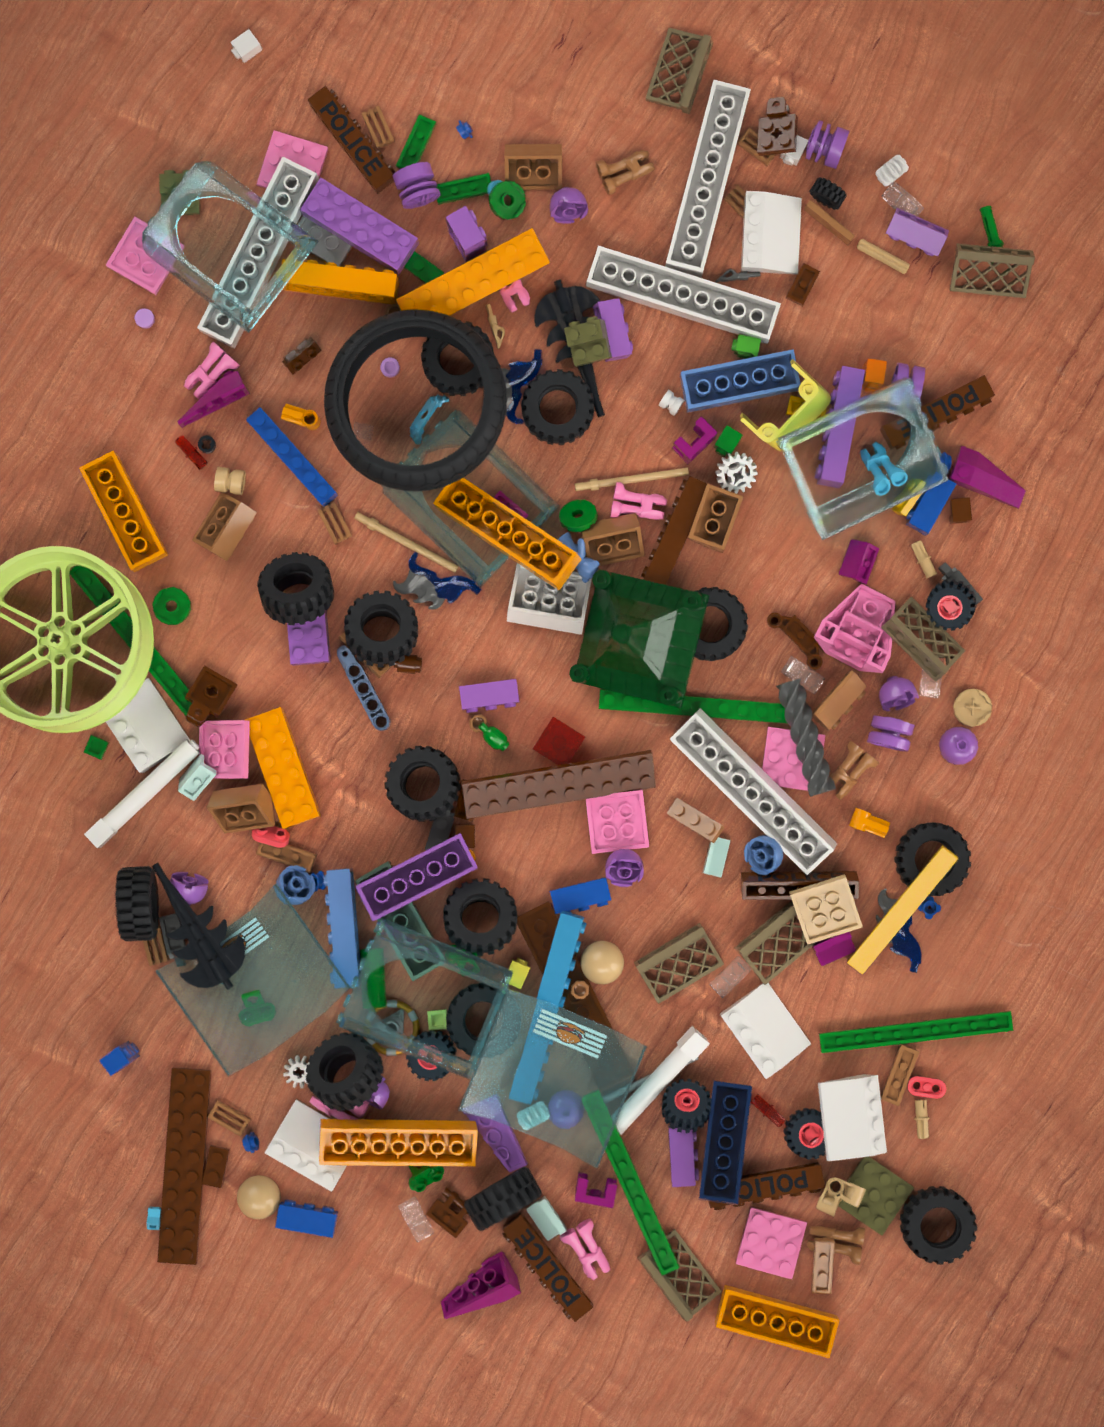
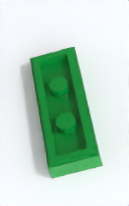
[396,114,437,169]
[437,173,491,205]

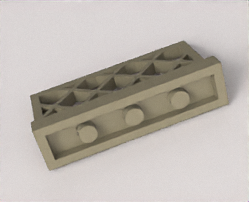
[645,28,713,114]
[950,243,1035,298]
[881,597,965,682]
[735,900,818,985]
[634,923,724,1004]
[637,1229,722,1322]

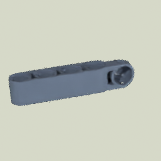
[337,645,391,731]

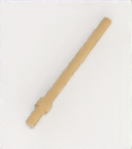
[575,467,689,491]
[354,512,459,573]

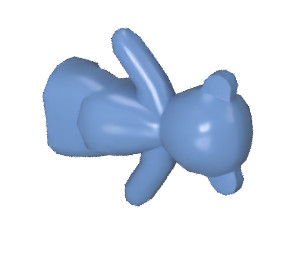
[558,532,599,583]

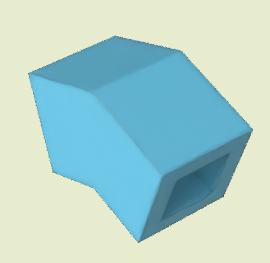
[146,1206,161,1230]

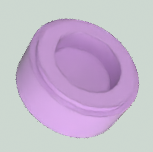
[135,308,155,329]
[380,358,400,378]

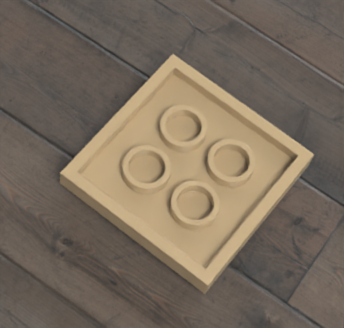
[790,874,863,945]

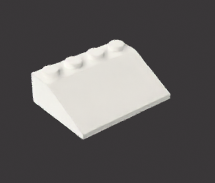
[741,191,802,274]
[507,563,592,635]
[106,678,191,773]
[720,983,811,1079]
[818,1074,887,1161]
[265,1099,347,1192]

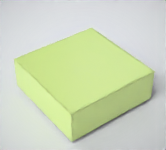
[427,1009,447,1031]

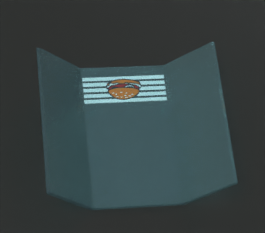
[155,883,350,1076]
[459,989,647,1168]

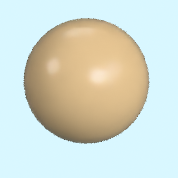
[581,941,624,984]
[237,1175,281,1220]

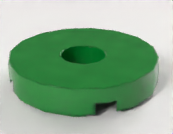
[489,181,526,220]
[559,500,598,532]
[152,587,191,625]

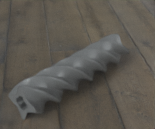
[776,678,836,797]

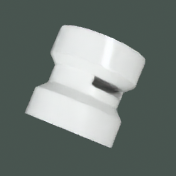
[658,390,685,416]

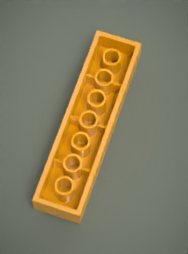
[396,227,550,316]
[433,478,582,590]
[319,1119,478,1166]

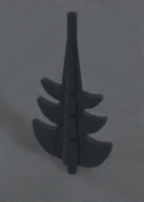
[534,280,605,418]
[152,862,245,990]

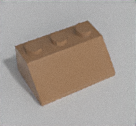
[505,144,562,190]
[688,484,744,553]
[192,492,257,561]
[581,513,645,566]
[812,670,867,730]
[207,784,275,834]

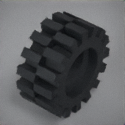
[809,177,847,210]

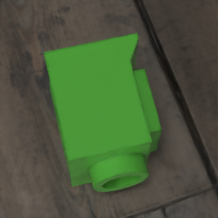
[731,334,761,359]

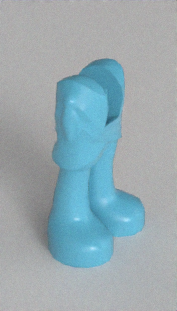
[860,442,908,496]

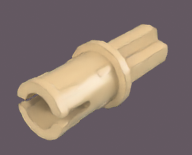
[911,541,937,579]
[914,1100,930,1139]

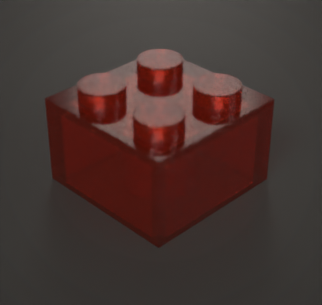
[533,717,586,765]

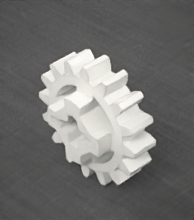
[715,452,758,494]

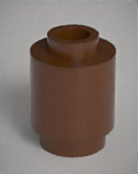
[394,654,422,674]

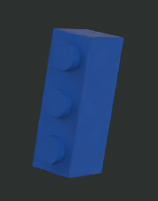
[906,473,956,536]
[550,877,612,914]
[99,1041,140,1076]
[275,1200,338,1238]

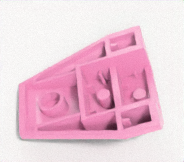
[814,584,895,673]

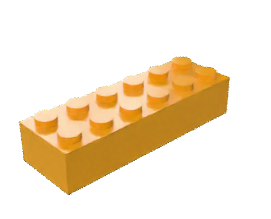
[279,257,399,304]
[79,451,168,572]
[246,707,321,829]
[715,1285,839,1358]

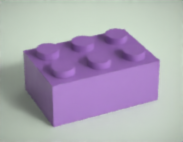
[446,206,488,262]
[287,610,331,666]

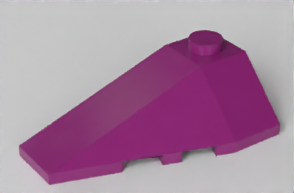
[177,370,250,428]
[948,445,1026,509]
[441,1251,521,1319]

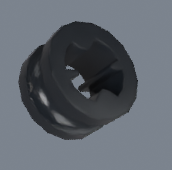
[198,436,216,454]

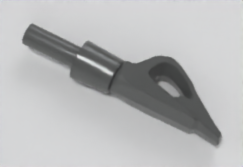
[715,269,761,283]

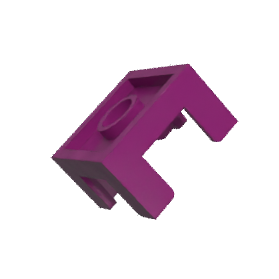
[672,416,717,465]
[574,1172,617,1208]

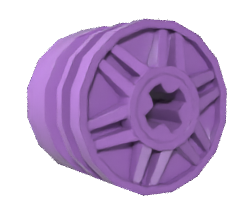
[805,120,849,169]
[393,162,441,209]

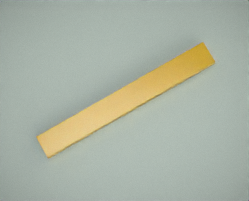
[847,845,958,974]

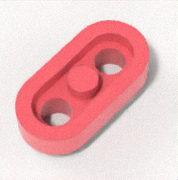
[251,826,290,848]
[907,1076,946,1099]

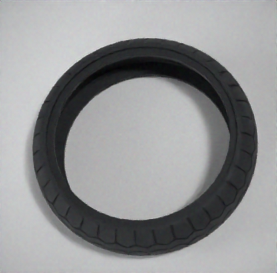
[324,309,507,491]

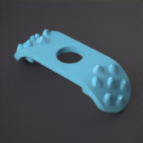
[410,394,449,445]

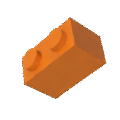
[862,358,887,393]

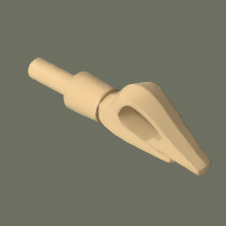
[485,304,505,349]

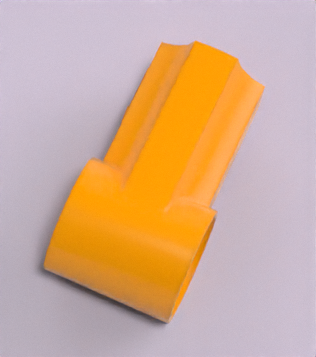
[281,403,321,430]
[849,808,890,838]

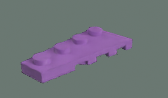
[461,1093,528,1172]

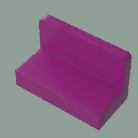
[839,539,879,585]
[812,932,856,966]

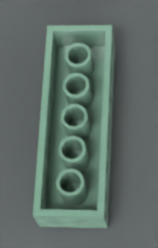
[355,861,447,981]

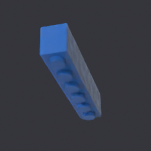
[246,407,338,507]

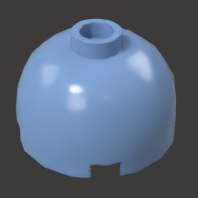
[744,835,784,875]
[275,865,316,905]

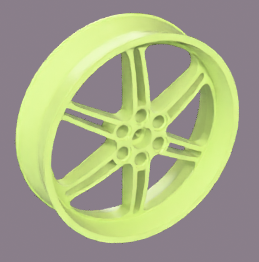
[0,546,154,733]

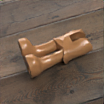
[596,150,655,195]
[829,741,879,800]
[807,1226,865,1265]

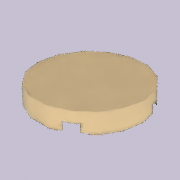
[953,689,992,727]

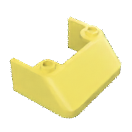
[740,359,831,451]

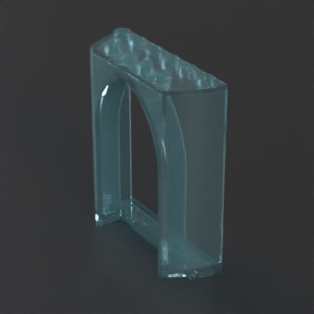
[142,161,319,333]
[776,377,949,540]
[382,410,560,588]
[336,918,513,1080]

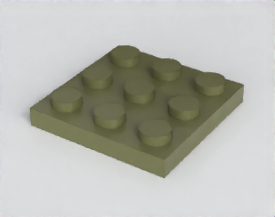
[839,1156,914,1236]

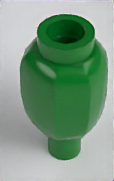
[478,722,509,751]

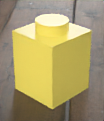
[503,958,530,989]

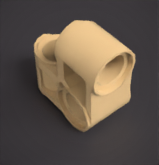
[816,1178,866,1217]

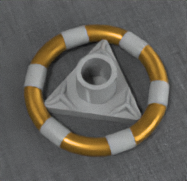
[364,1000,420,1056]

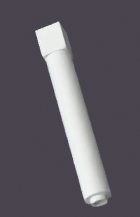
[84,739,200,848]
[612,1026,710,1135]

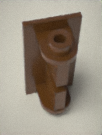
[282,337,322,375]

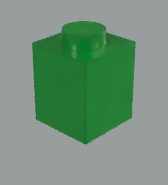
[714,425,743,457]

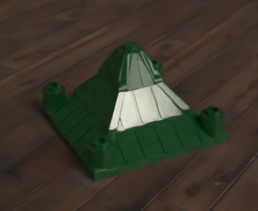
[569,569,709,708]

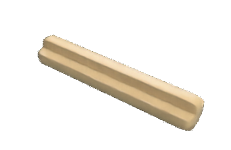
[857,239,910,274]

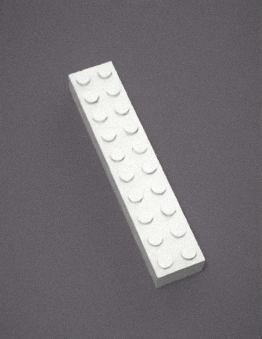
[665,80,751,277]
[197,157,319,349]
[586,246,781,344]
[670,708,837,875]

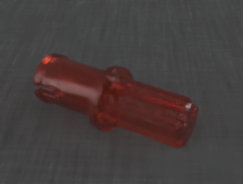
[175,435,208,470]
[750,1094,786,1127]

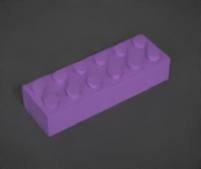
[300,177,419,275]
[814,366,865,488]
[355,833,478,922]

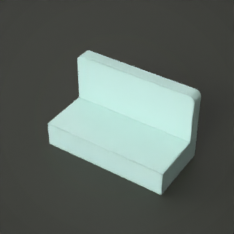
[178,754,217,801]
[702,837,731,877]
[527,1196,567,1241]

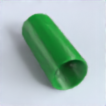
[359,948,387,1008]

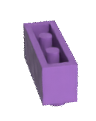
[886,208,949,256]
[593,298,633,362]
[459,679,520,713]
[668,1126,699,1187]

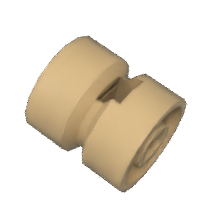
[214,467,246,495]

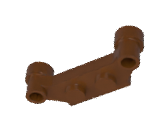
[767,613,823,670]

